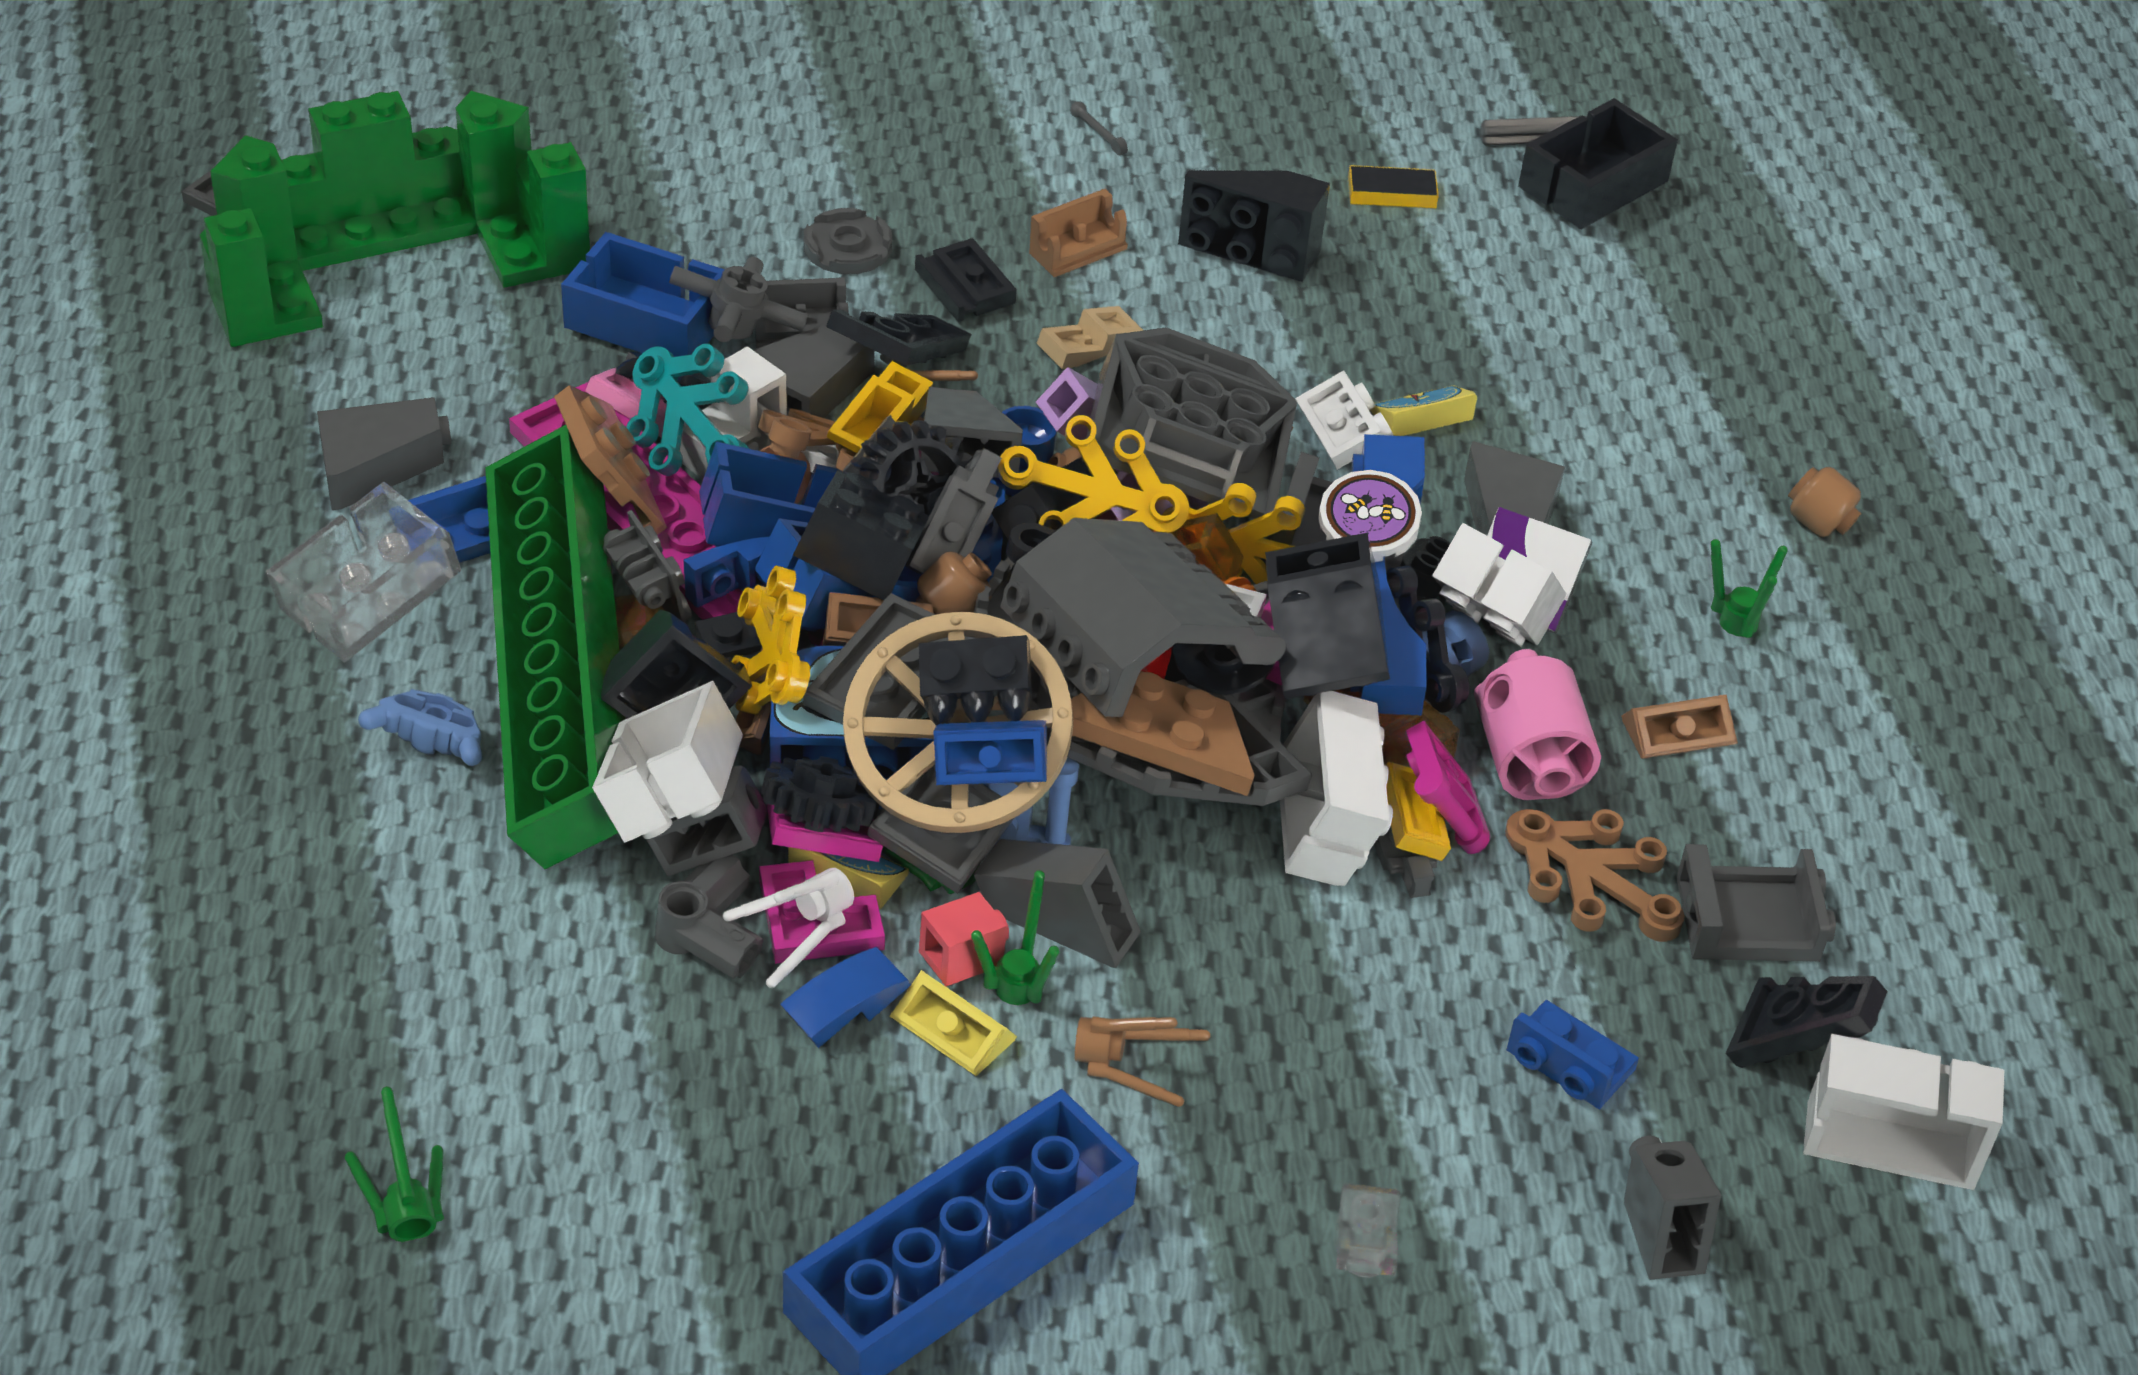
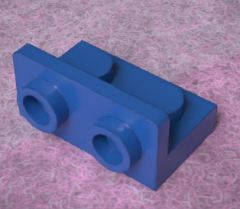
[394,476,490,576]
[1506,999,1639,1110]

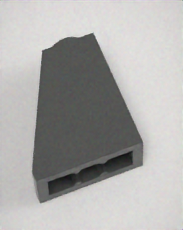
[753,324,875,418]
[921,387,1023,478]
[317,397,451,510]
[1464,441,1565,536]
[974,839,1141,968]

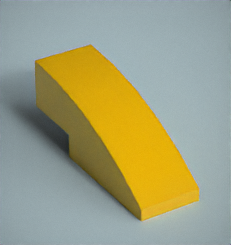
[827,361,934,453]

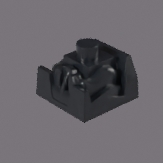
[601,610,752,718]

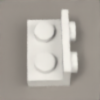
[1295,371,1394,470]

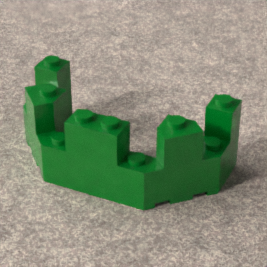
[200,90,590,347]

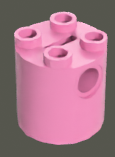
[1474,649,1602,800]

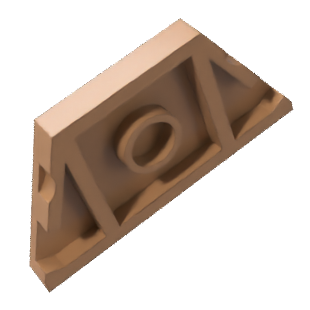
[554,385,667,535]
[1050,671,1255,796]

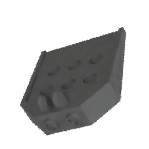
[1082,327,1297,519]

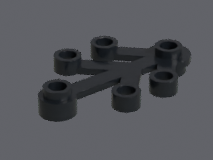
[1386,566,1470,713]

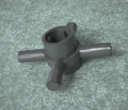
[669,257,809,342]

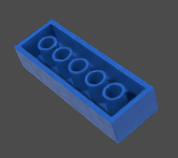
[783,1088,1139,1375]

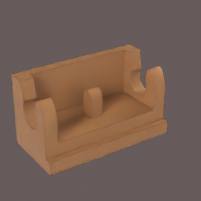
[1029,188,1128,277]

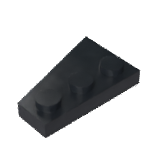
[826,310,972,368]
[1725,976,1888,1068]

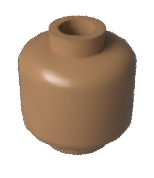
[1788,467,1862,537]
[916,551,992,615]

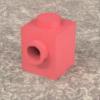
[919,892,1009,987]

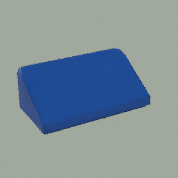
[933,720,1047,785]

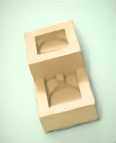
[1037,306,1143,369]

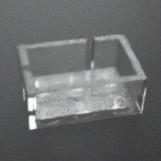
[266,482,461,663]

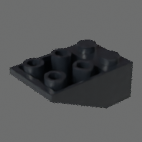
[1178,170,1330,282]
[1265,532,1390,699]

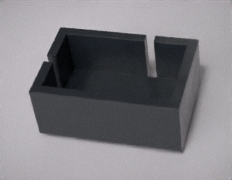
[1518,98,1678,229]

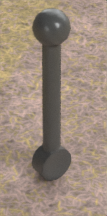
[1070,101,1128,156]

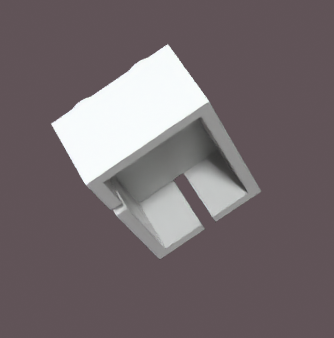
[1432,523,1567,647]
[592,681,743,843]
[1280,691,1393,886]
[1803,1034,2004,1190]

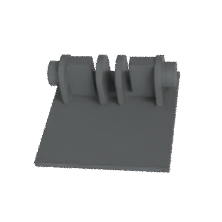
[603,510,692,625]

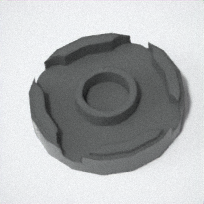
[804,208,892,274]

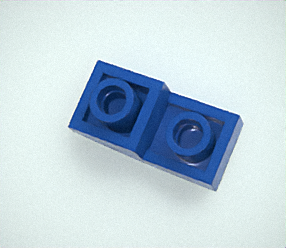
[683,537,770,608]
[780,947,911,1048]

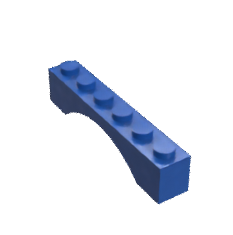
[1350,434,1426,716]

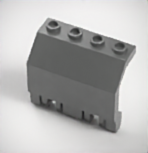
[1000,518,1286,717]

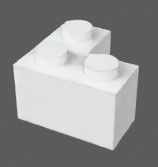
[680,346,787,479]

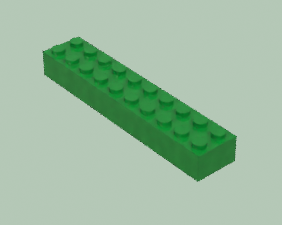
[485,425,626,869]

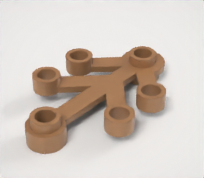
[758,409,857,472]
[1505,809,1685,942]

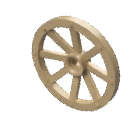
[843,612,1073,833]

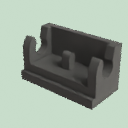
[754,277,849,348]

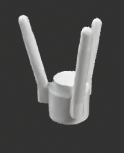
[723,868,854,988]

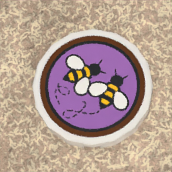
[1318,470,1422,562]

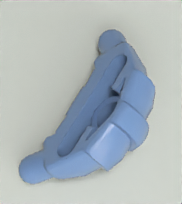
[358,689,483,766]

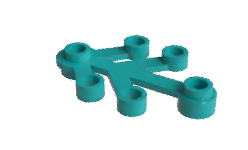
[626,344,749,476]

